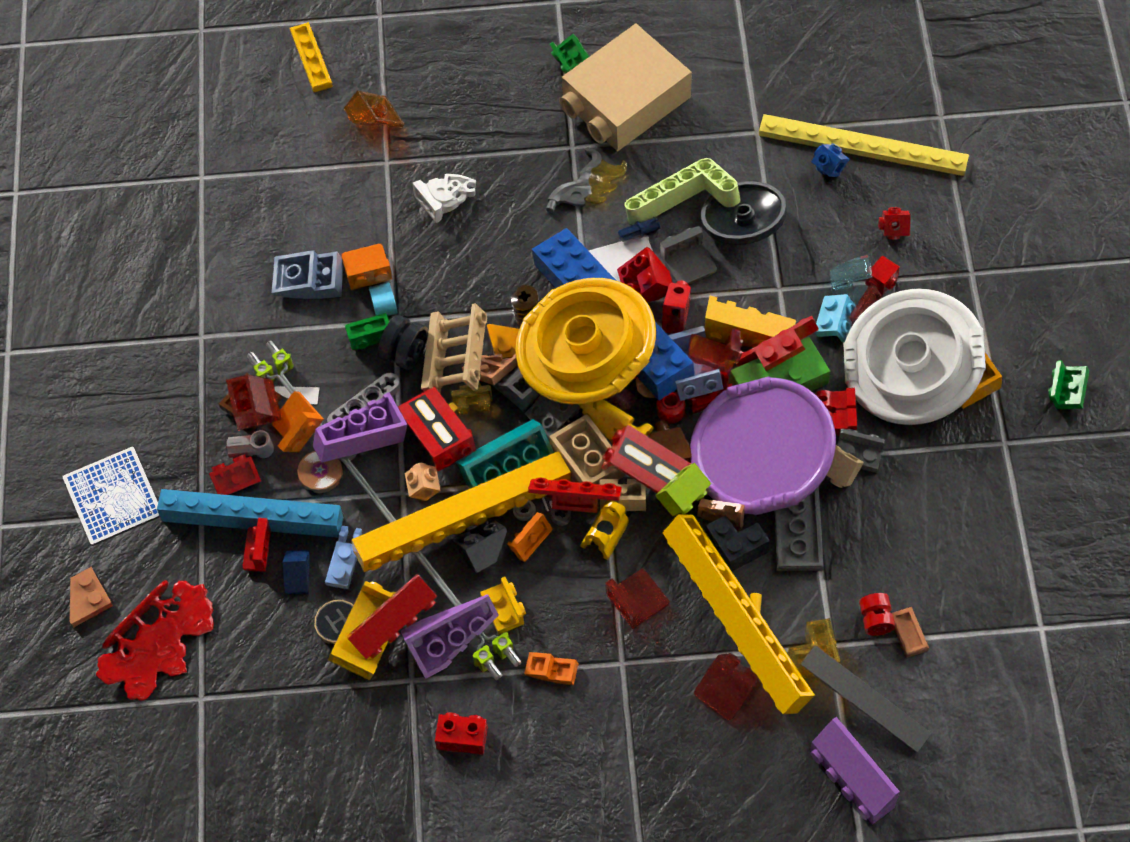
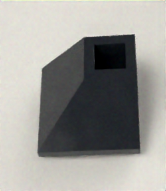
[452,517,507,573]

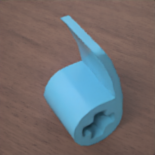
[369,282,398,316]

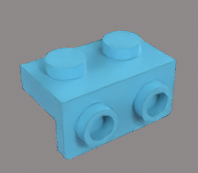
[814,294,856,342]

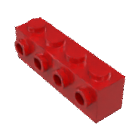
[346,574,437,659]

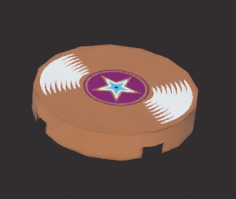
[297,451,343,493]

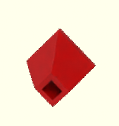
[617,247,673,302]

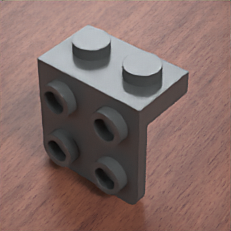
[660,226,717,285]

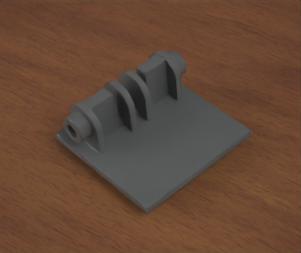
[525,396,581,438]

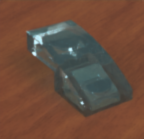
[830,255,872,291]

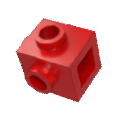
[878,207,911,239]

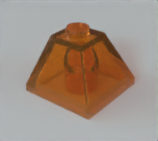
[344,91,405,127]

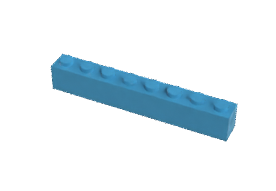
[157,489,343,538]

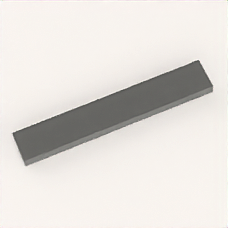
[800,645,931,753]

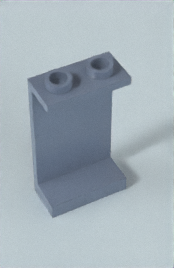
[668,326,723,401]

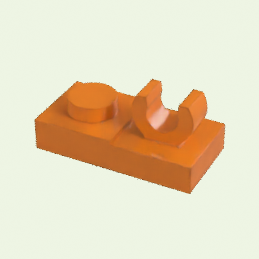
[507,512,553,562]

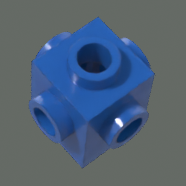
[811,143,850,176]

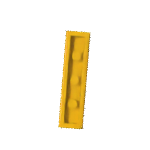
[290,22,333,93]

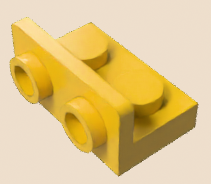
[480,577,526,635]

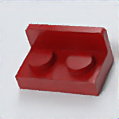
[209,454,261,495]
[242,518,271,571]

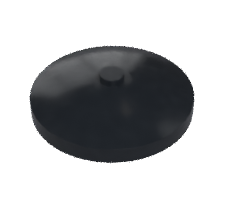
[701,181,787,245]

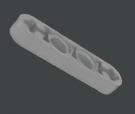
[327,373,400,423]

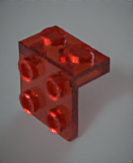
[688,327,743,374]
[694,653,762,720]

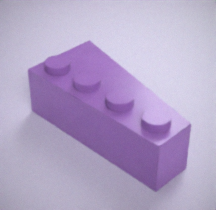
[313,392,407,463]

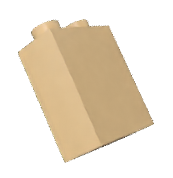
[559,24,692,151]

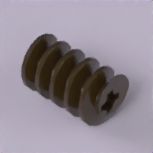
[511,285,539,327]

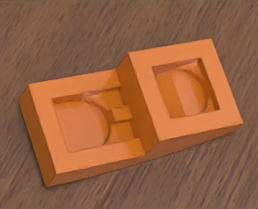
[524,652,579,685]

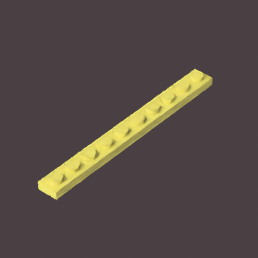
[759,114,969,176]

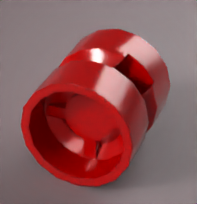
[859,593,895,636]

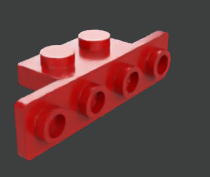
[734,316,819,372]
[528,477,622,513]

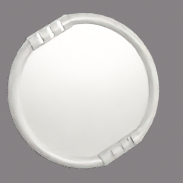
[843,289,986,425]

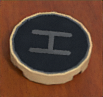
[314,600,354,644]

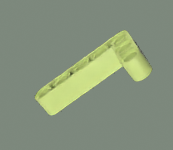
[625,158,740,225]

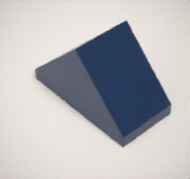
[283,550,310,594]

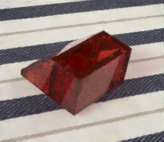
[226,375,282,430]

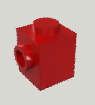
[865,255,900,295]

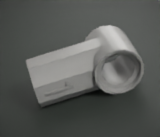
[227,430,274,458]

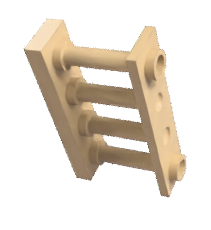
[421,303,487,393]

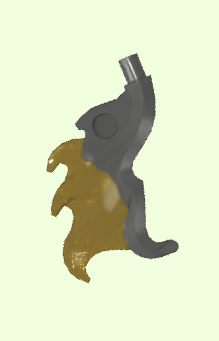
[546,147,627,213]

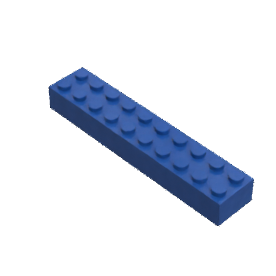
[532,228,695,400]

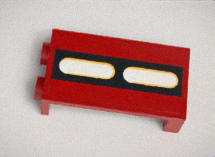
[398,387,476,471]
[601,425,691,506]

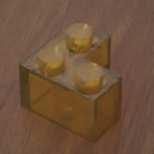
[788,618,841,678]

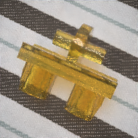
[451,383,493,415]

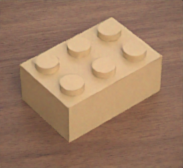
[549,414,625,484]

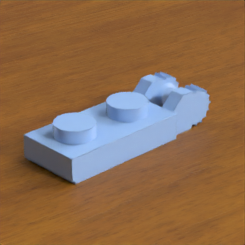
[325,526,362,589]

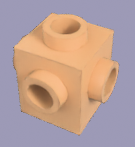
[405,463,441,501]

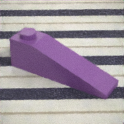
[401,594,499,679]

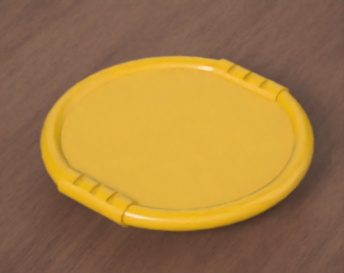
[516,278,656,404]

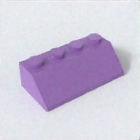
[810,717,900,825]

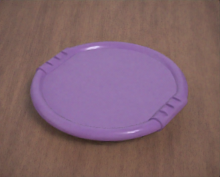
[690,376,836,515]

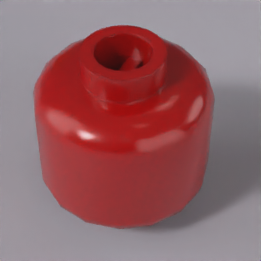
[656,391,685,424]

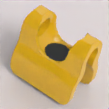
[581,500,629,560]

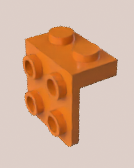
[342,244,392,290]
[272,391,324,452]

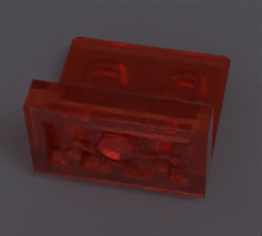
[605,569,670,629]

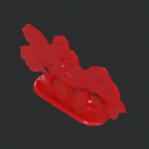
[96,580,213,700]

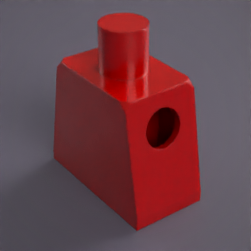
[662,280,691,334]

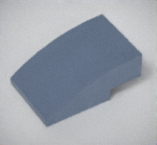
[272,250,343,299]

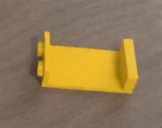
[328,581,396,680]

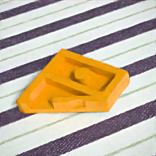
[487,324,519,359]

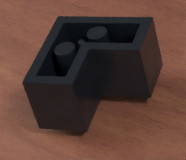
[706,515,770,572]

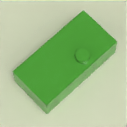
[729,337,830,392]

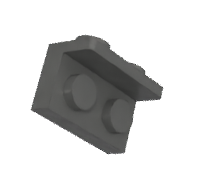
[837,429,885,473]

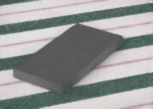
[774,486,824,571]

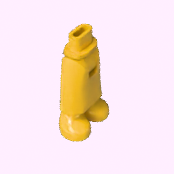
[578,399,654,444]

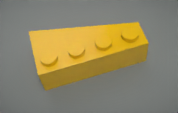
[705,295,796,348]

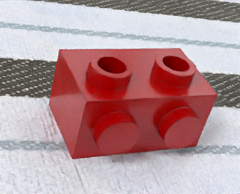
[435,712,488,755]

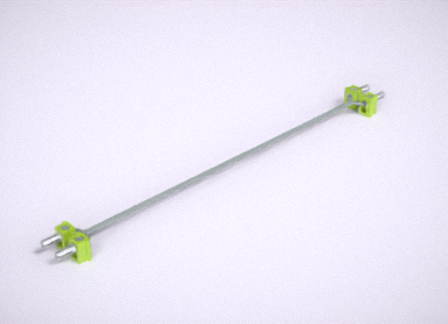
[247,341,521,680]

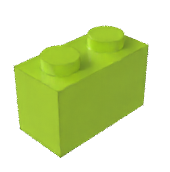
[655,463,712,516]

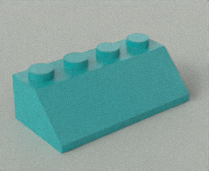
[456,419,554,489]

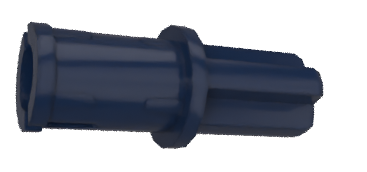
[618,217,661,242]

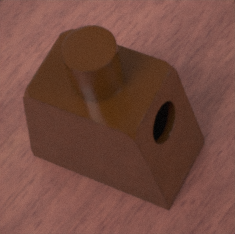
[649,420,692,463]

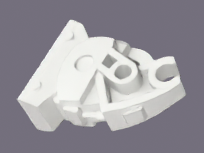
[412,174,476,223]

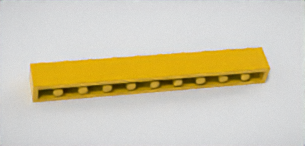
[352,451,571,572]
[663,514,815,714]

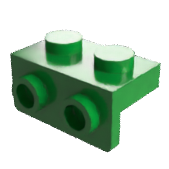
[550,33,590,74]
[345,313,389,350]
[1049,360,1089,409]

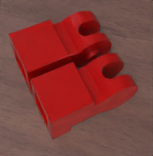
[815,388,857,436]

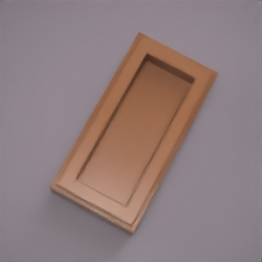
[892,607,929,658]

